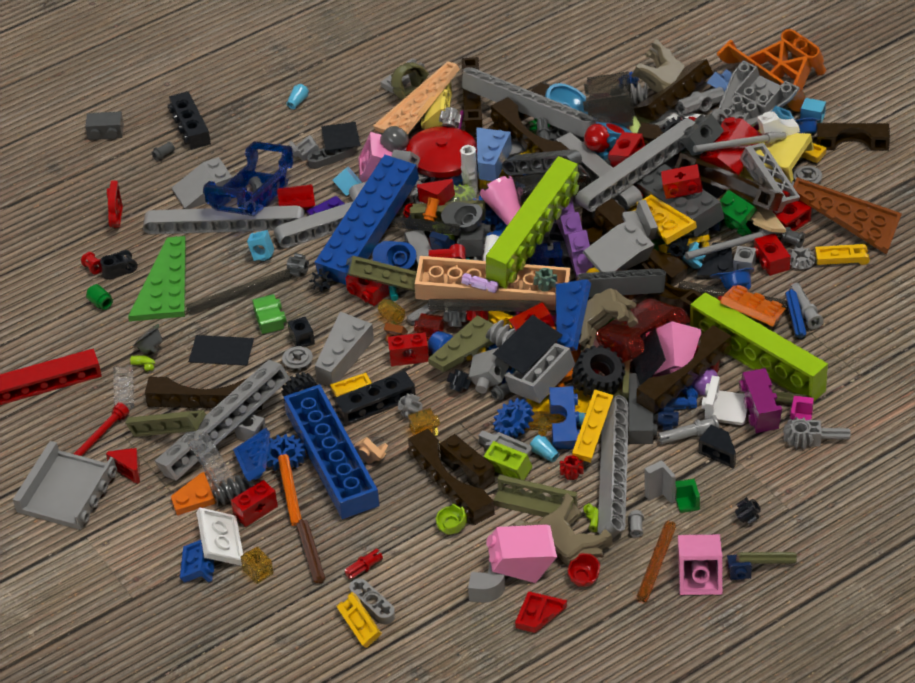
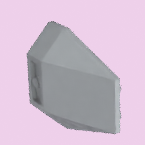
[718,60,800,127]

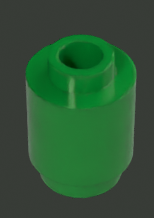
[86,284,113,310]

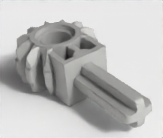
[783,417,851,450]

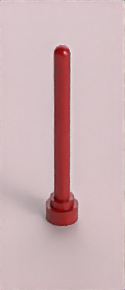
[74,402,130,456]

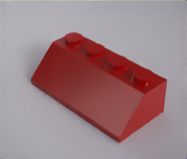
[700,117,762,175]

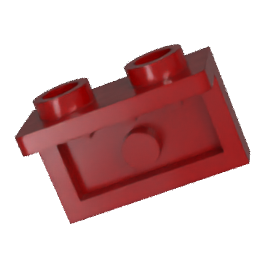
[277,184,315,210]

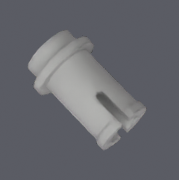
[628,510,644,538]

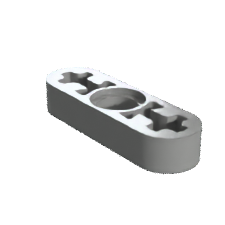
[349,579,395,624]

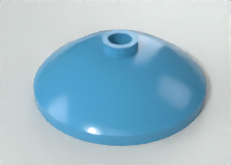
[545,83,593,116]

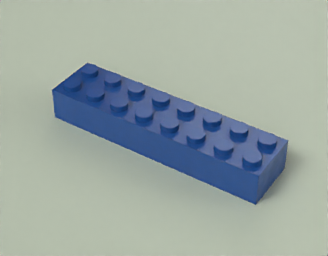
[315,154,419,285]
[284,384,380,519]

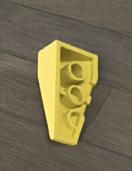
[421,81,452,130]

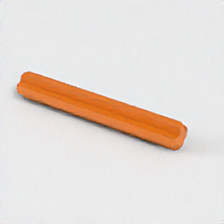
[278,454,301,526]

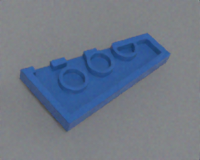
[556,279,591,351]
[233,428,270,482]

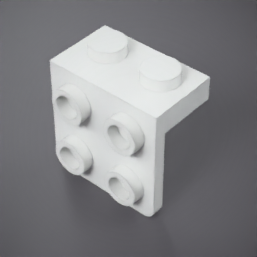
[702,376,748,425]

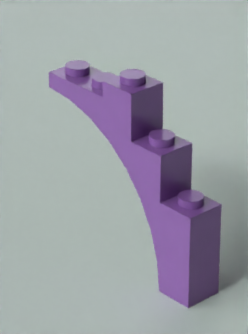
[555,197,594,281]

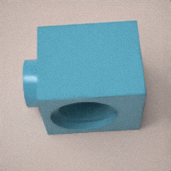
[247,230,274,261]

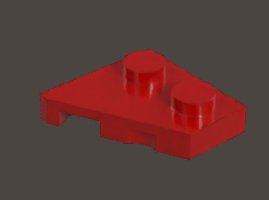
[515,591,567,633]

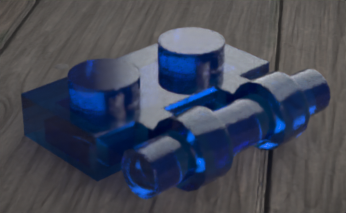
[530,242,564,267]

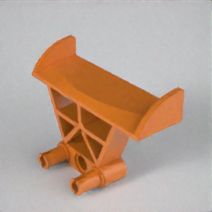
[717,29,826,112]

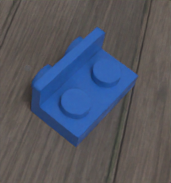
[180,540,214,583]

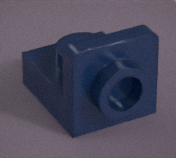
[727,555,752,580]

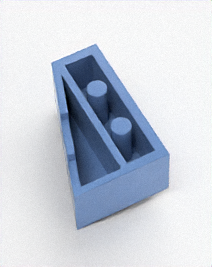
[476,127,512,181]

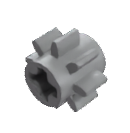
[439,107,461,127]
[398,394,422,419]

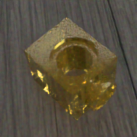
[240,546,274,584]

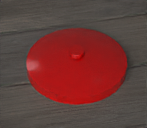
[406,126,477,178]

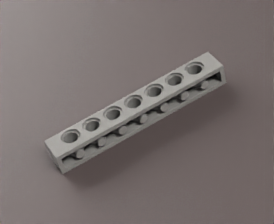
[155,360,290,481]

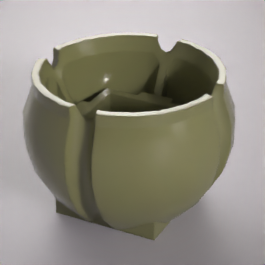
[391,62,429,100]

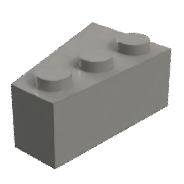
[504,343,575,403]

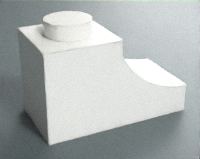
[757,111,800,136]

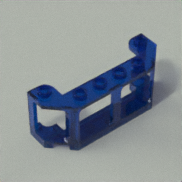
[203,141,293,216]

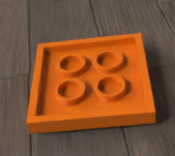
[720,285,786,327]

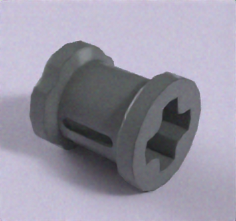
[781,227,805,248]

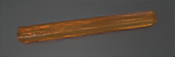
[637,520,676,603]

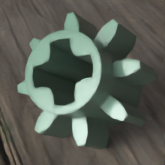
[534,268,557,291]

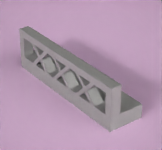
[740,143,800,213]

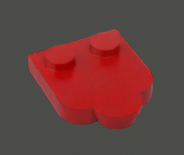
[107,180,123,228]

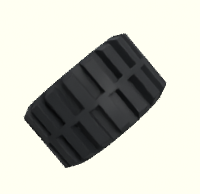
[572,346,625,398]

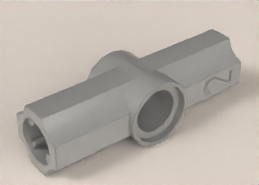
[676,87,725,116]

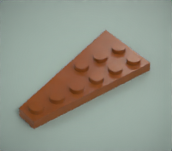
[793,177,902,255]

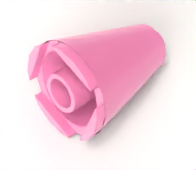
[479,176,521,226]

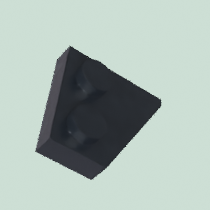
[697,242,733,279]

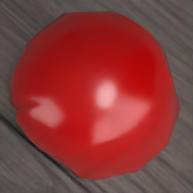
[584,123,610,153]
[568,553,601,587]

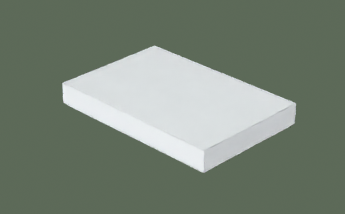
[197,507,245,566]

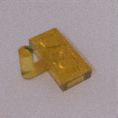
[524,411,565,437]

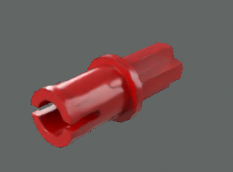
[344,548,383,579]

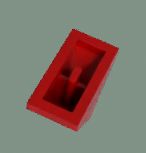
[417,179,455,206]
[106,448,140,484]

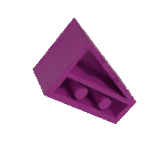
[739,368,782,433]

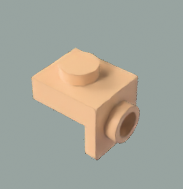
[354,437,388,464]

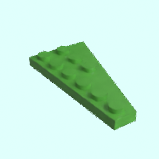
[128,236,186,322]

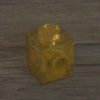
[408,408,440,436]

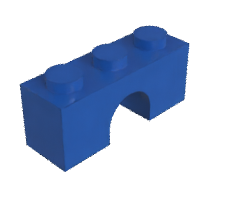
[549,386,580,450]

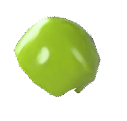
[436,504,467,535]

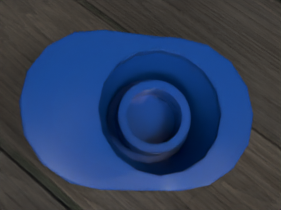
[795,118,821,136]
[372,241,417,269]
[710,268,755,290]

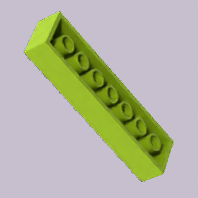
[486,156,579,289]
[690,292,828,401]

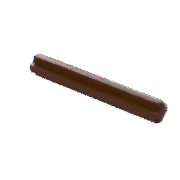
[297,519,326,584]

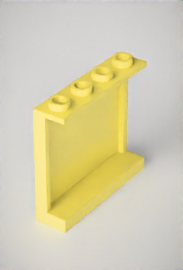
[739,133,814,183]

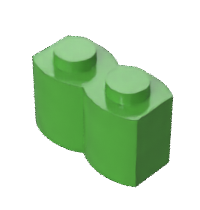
[252,294,286,334]

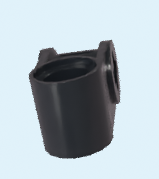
[100,250,138,280]

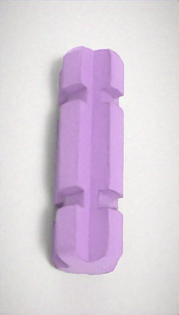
[461,273,498,293]

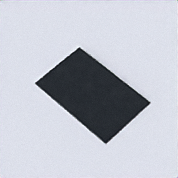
[321,122,361,151]
[493,315,563,374]
[631,327,666,385]
[188,335,254,366]

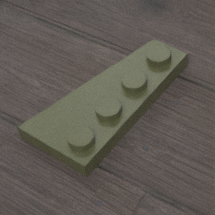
[428,315,494,372]

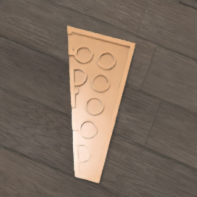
[373,61,460,135]

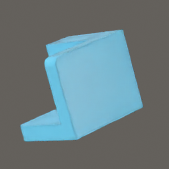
[800,98,826,123]
[333,166,362,196]
[680,242,706,269]

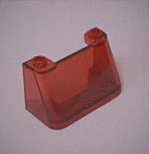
[596,298,691,363]

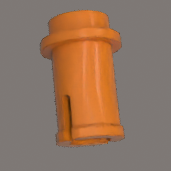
[423,198,440,222]

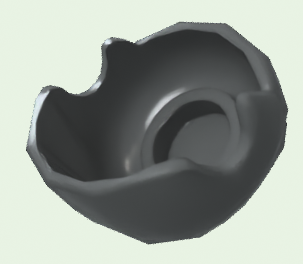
[380,126,409,152]

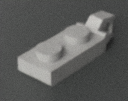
[478,430,533,457]

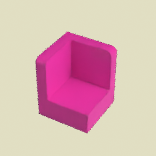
[790,396,814,420]

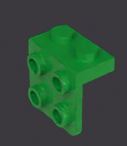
[719,190,757,237]

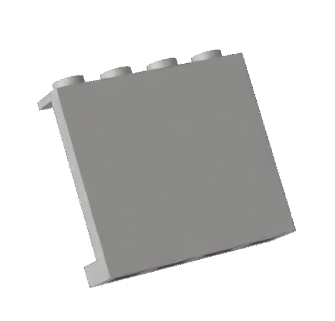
[13,441,117,530]

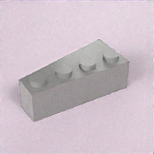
[315,312,374,387]

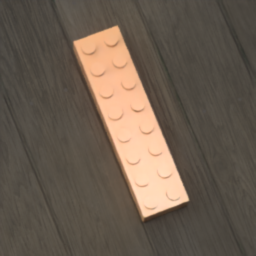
[415,256,570,310]

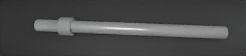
[693,132,787,153]
[685,229,781,260]

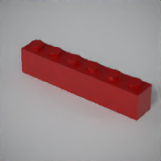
[0,348,102,405]

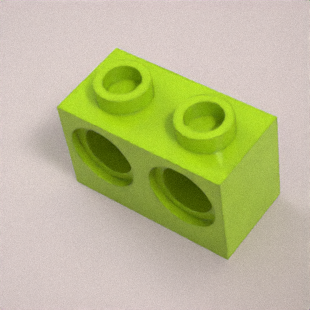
[483,441,533,480]

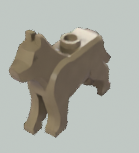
[631,39,685,108]
[579,288,638,352]
[513,493,613,565]

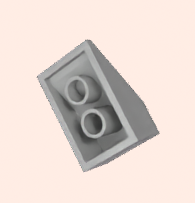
[172,157,235,209]
[583,219,654,272]

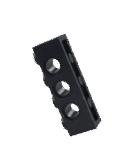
[167,91,211,150]
[334,370,416,426]

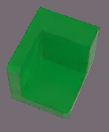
[675,478,700,513]

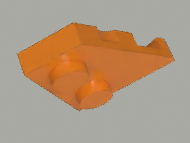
[170,472,216,515]

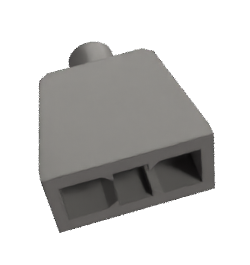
[469,348,510,393]

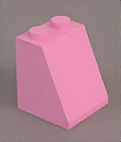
[359,132,407,182]
[646,321,701,377]
[486,525,557,583]
[678,534,722,595]

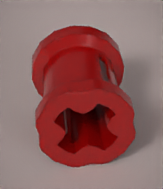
[81,252,102,275]

